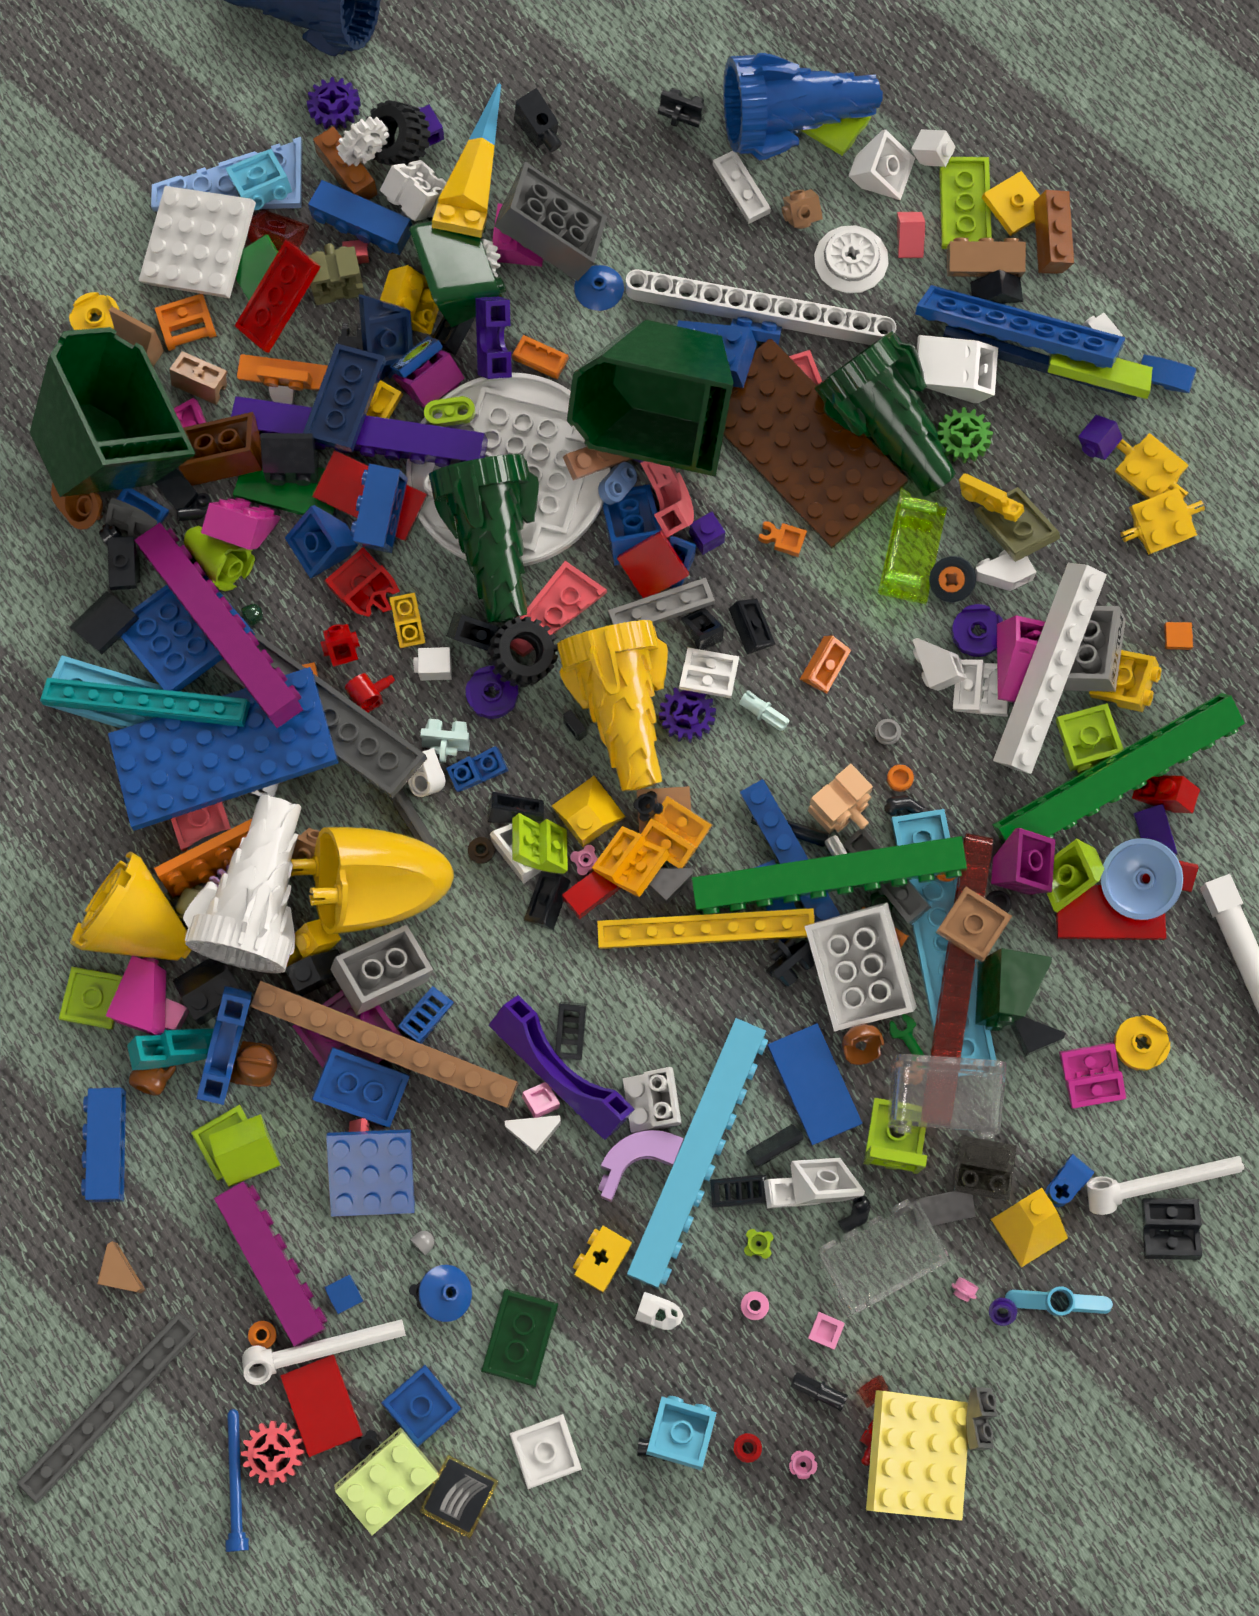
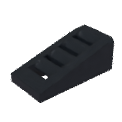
[488,792,544,823]
[555,1001,588,1060]
[710,1175,767,1208]

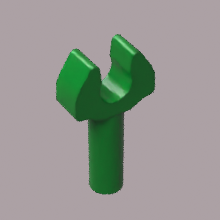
[889,1014,927,1064]

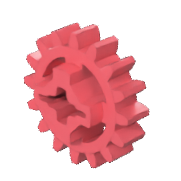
[241,1421,305,1485]

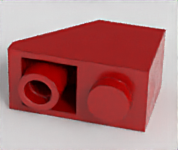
[1132,775,1200,814]

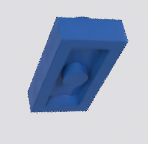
[731,317,782,344]

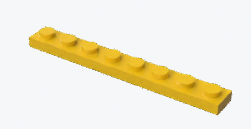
[597,908,815,949]

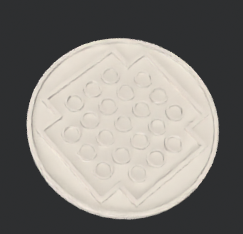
[406,373,611,566]

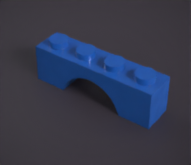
[196,986,252,1105]

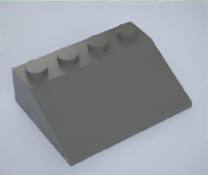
[494,162,607,281]

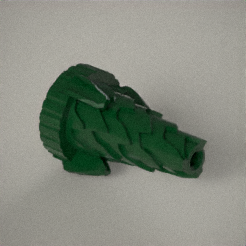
[814,331,956,497]
[429,454,539,623]

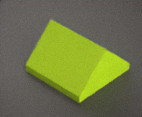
[209,1114,281,1187]

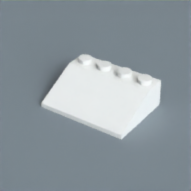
[805,902,917,1031]

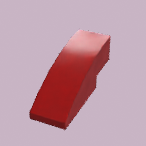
[562,871,621,920]

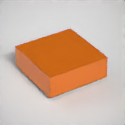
[1164,622,1193,650]

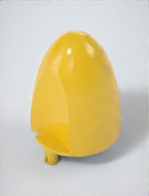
[291,827,454,934]

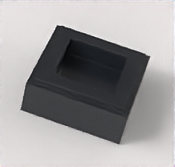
[563,709,587,741]

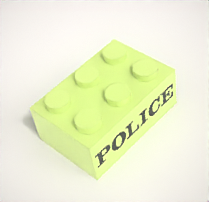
[334,1427,439,1535]

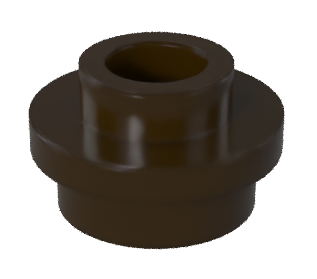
[468,837,495,864]

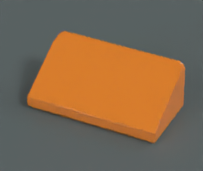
[800,635,851,694]

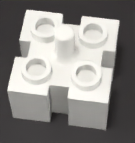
[380,160,447,221]

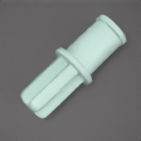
[739,690,789,731]

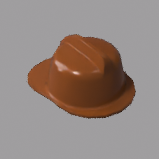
[51,483,103,530]
[230,1041,277,1087]

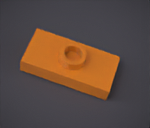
[512,335,569,379]

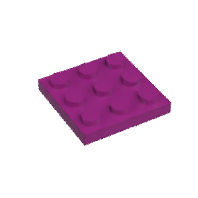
[292,990,402,1068]

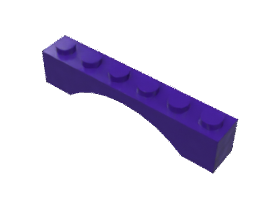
[488,995,635,1140]

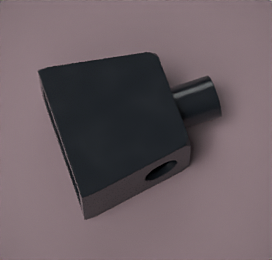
[514,88,562,152]

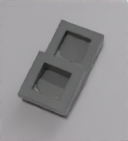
[105,498,157,539]

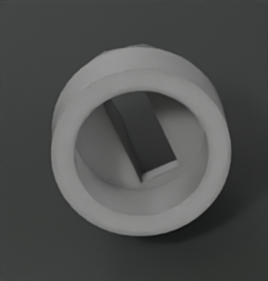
[410,1231,434,1256]

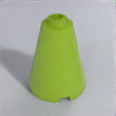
[184,526,255,591]

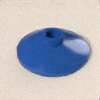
[574,265,624,311]
[419,1265,472,1322]

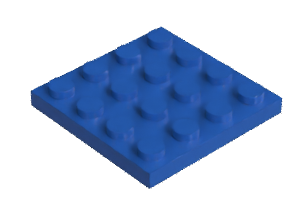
[121,575,255,691]

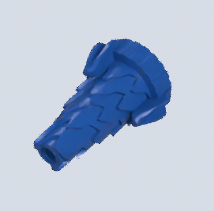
[723,53,883,160]

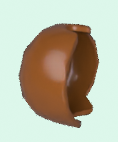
[842,1024,884,1065]

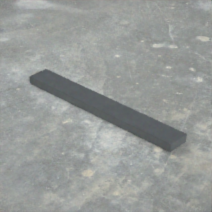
[16,1312,200,1504]

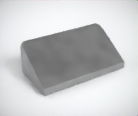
[915,1188,976,1228]

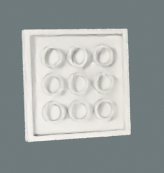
[139,186,256,298]

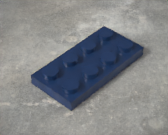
[303,343,386,452]

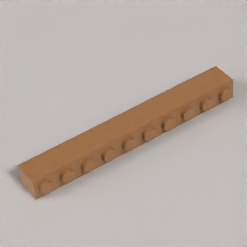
[250,981,519,1108]

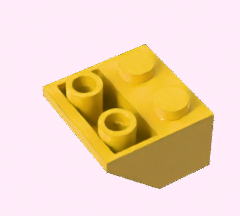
[380,265,439,334]

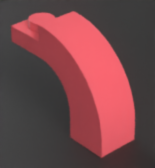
[640,461,694,538]

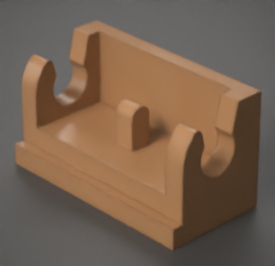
[169,351,227,405]

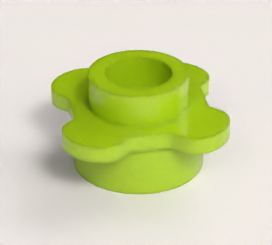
[744,1229,773,1259]

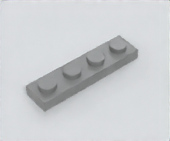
[608,578,715,625]

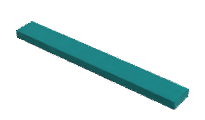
[40,678,250,727]

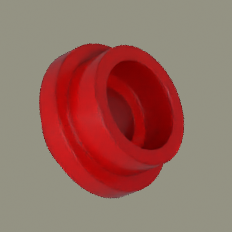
[733,1433,762,1463]

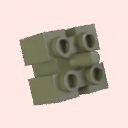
[308,243,365,305]

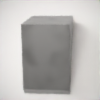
[647,868,693,905]

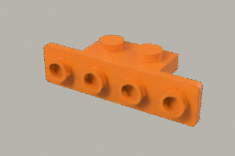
[237,354,328,391]

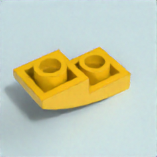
[390,592,426,648]

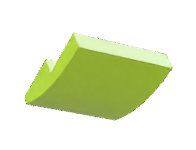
[801,116,871,156]
[512,813,568,873]

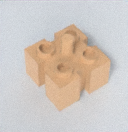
[808,764,873,834]

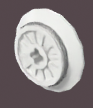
[814,225,889,293]

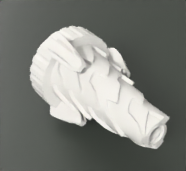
[183,795,302,973]

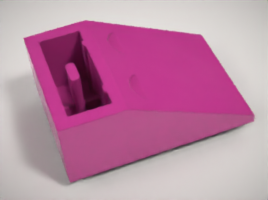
[201,498,281,550]
[997,615,1045,703]

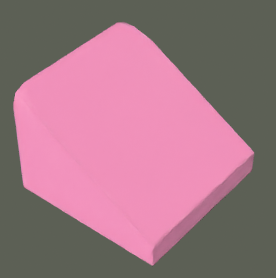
[165,998,189,1030]

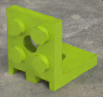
[863,1098,929,1174]

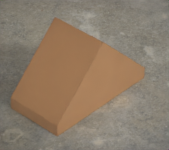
[97,1241,146,1293]

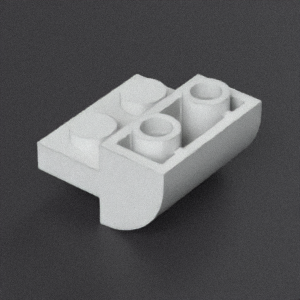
[623,1067,682,1133]

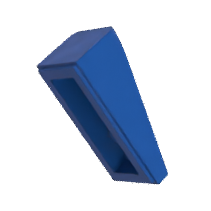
[398,986,454,1044]

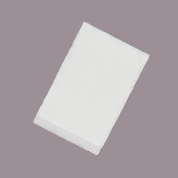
[505,1115,561,1154]

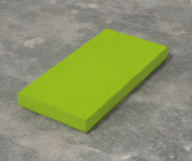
[939,157,992,249]
[1048,353,1153,399]

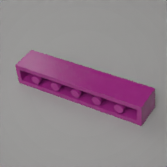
[214,1181,327,1347]

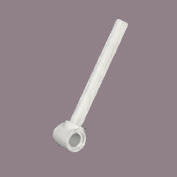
[1087,1156,1244,1215]
[242,1319,406,1385]

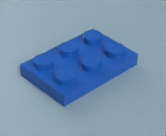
[312,1047,410,1128]

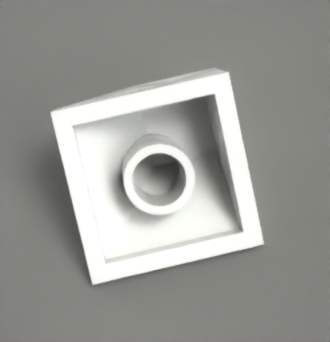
[849,129,915,200]

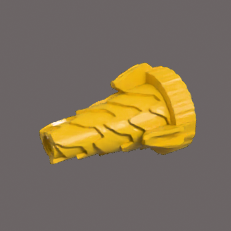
[557,620,668,791]

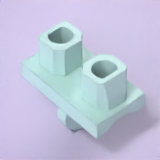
[420,719,470,762]

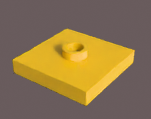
[981,171,1040,236]

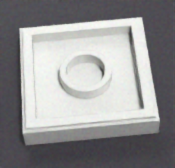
[510,1414,582,1489]

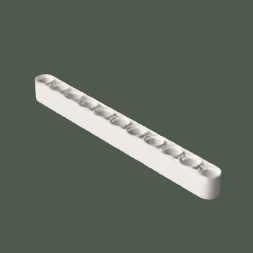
[626,269,896,345]

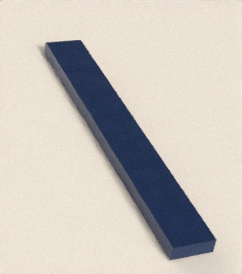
[943,326,1137,400]

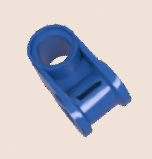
[1045,1154,1094,1208]

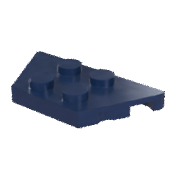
[358,295,413,383]

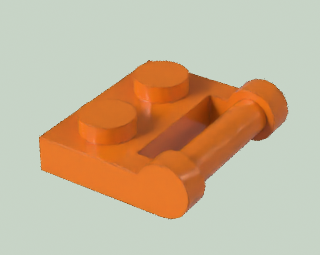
[155,294,217,351]

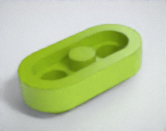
[424,396,476,427]

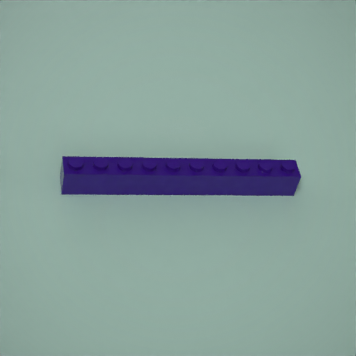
[231,396,488,468]

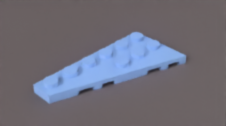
[151,137,302,212]

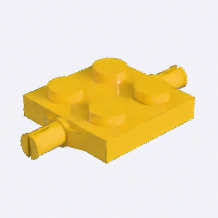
[1115,433,1189,499]
[1121,487,1205,555]

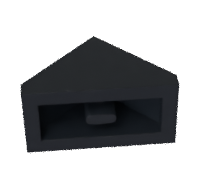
[970,269,1023,304]
[681,607,724,650]
[1011,1017,1066,1057]

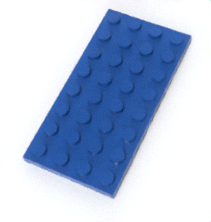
[108,667,339,831]

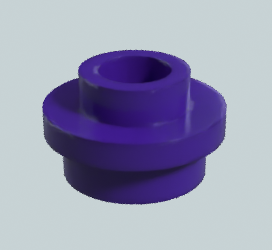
[989,1298,1017,1326]

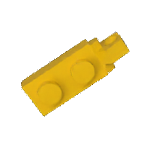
[959,473,1024,522]

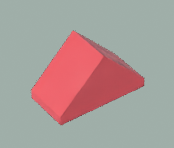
[897,212,925,258]

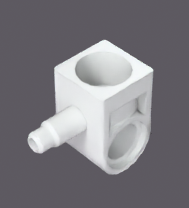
[408,748,445,797]

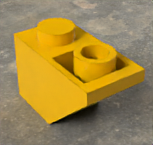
[286,919,341,967]

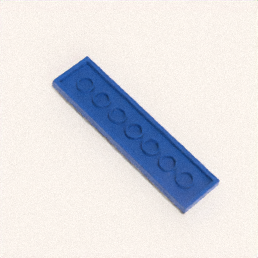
[915,285,1125,368]

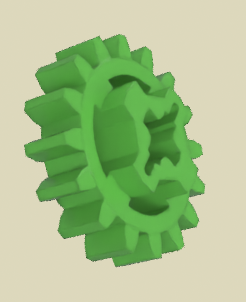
[937,407,993,463]

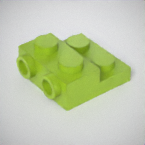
[1055,703,1123,774]

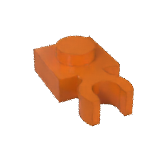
[758,521,807,557]

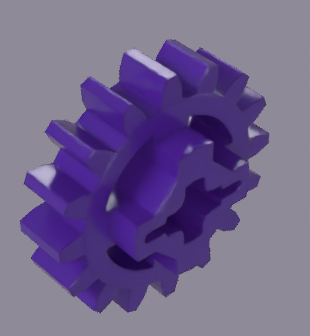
[307,77,361,130]
[659,687,716,743]

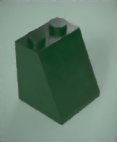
[975,948,1052,1031]

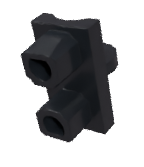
[657,88,705,128]
[766,938,815,987]

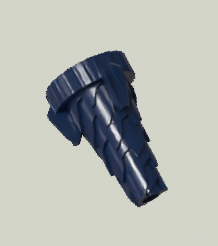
[224,0,381,57]

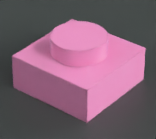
[522,1082,560,1118]
[808,1312,845,1350]

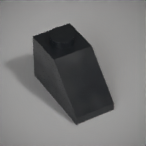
[446,612,501,651]
[286,949,340,997]

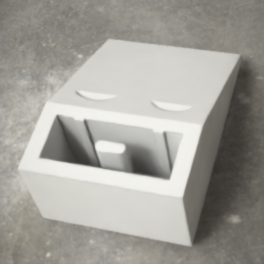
[917,335,998,403]

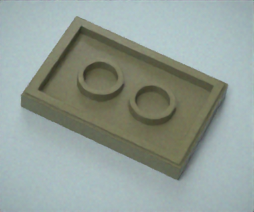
[974,487,1060,562]

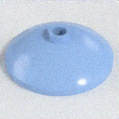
[1101,838,1183,920]

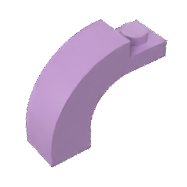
[598,1130,684,1202]

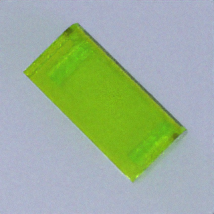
[878,487,947,605]

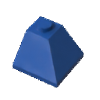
[285,505,358,579]

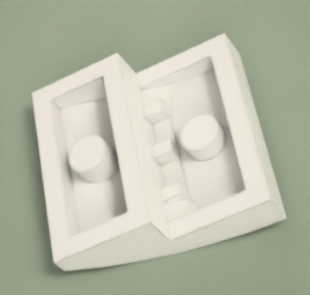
[679,647,739,698]
[953,659,1009,717]

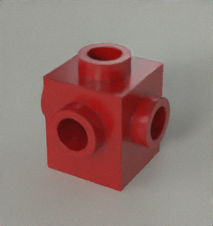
[320,624,360,667]

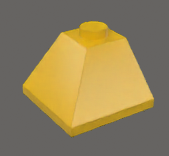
[551,776,626,847]
[991,1188,1068,1268]

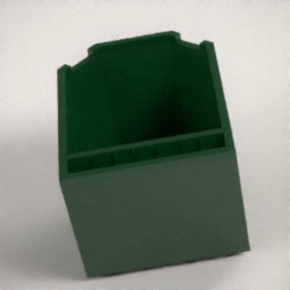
[567,320,733,477]
[29,327,195,497]

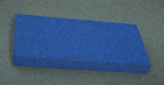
[767,1023,863,1146]

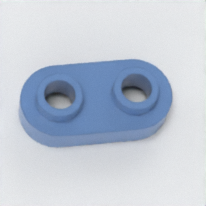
[598,462,637,505]

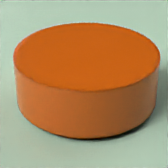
[887,765,914,792]

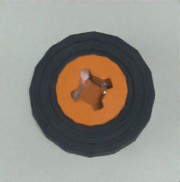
[929,556,976,603]

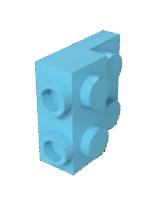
[226,149,292,210]
[646,1396,717,1470]

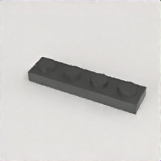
[843,828,931,925]

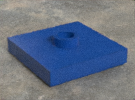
[381,1365,461,1447]

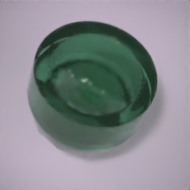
[241,604,263,627]

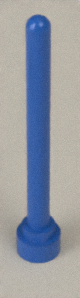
[225,1409,249,1552]

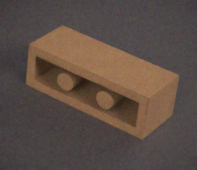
[947,237,1026,277]

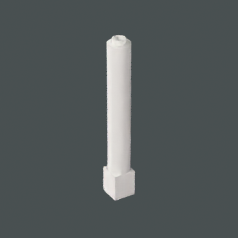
[1200,874,1259,1014]

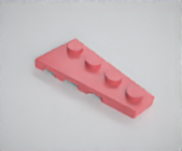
[510,561,607,657]

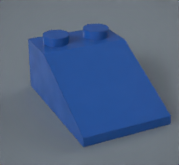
[602,484,663,565]

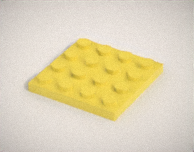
[866,1390,968,1520]

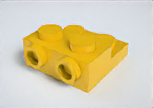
[1089,650,1162,712]

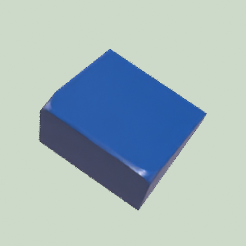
[325,1275,363,1314]

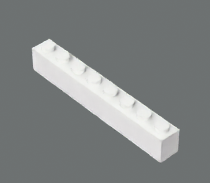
[993,563,1107,774]

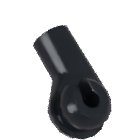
[884,795,925,816]

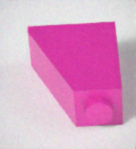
[106,956,166,1035]

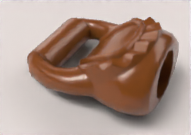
[129,1065,176,1096]

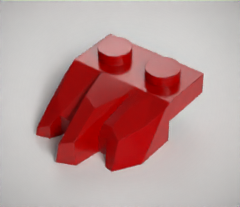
[324,547,400,617]

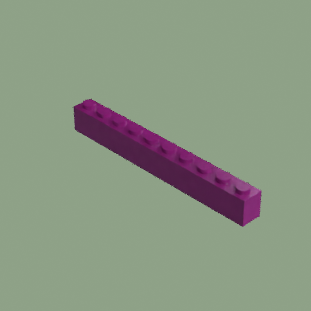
[134,523,303,728]

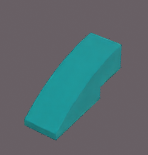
[127,1028,214,1071]

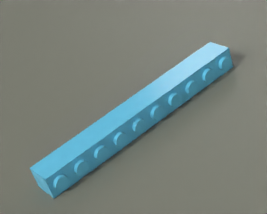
[627,1018,768,1289]

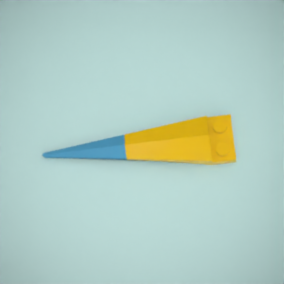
[432,83,501,238]

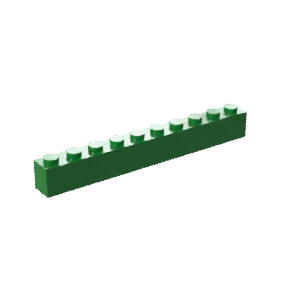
[992,693,1245,845]
[692,836,967,915]

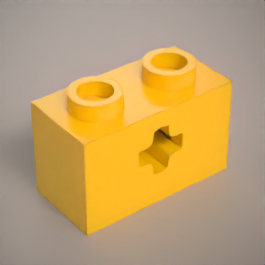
[573,1226,632,1293]

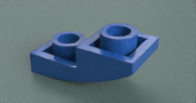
[1141,354,1196,393]
[446,746,509,792]

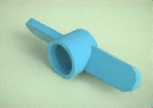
[1005,1287,1113,1316]

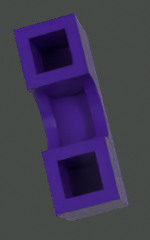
[475,296,512,379]

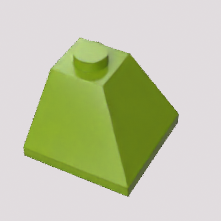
[1047,839,1105,912]

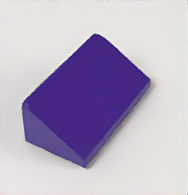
[1134,804,1177,856]

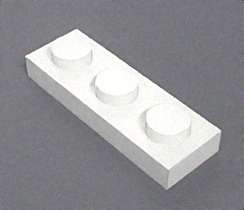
[713,151,771,224]

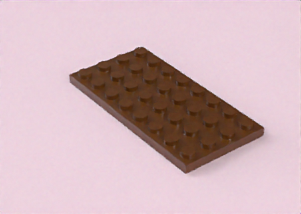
[724,339,908,549]

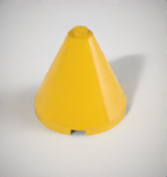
[70,852,191,961]

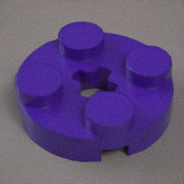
[951,604,1003,657]
[466,666,519,719]

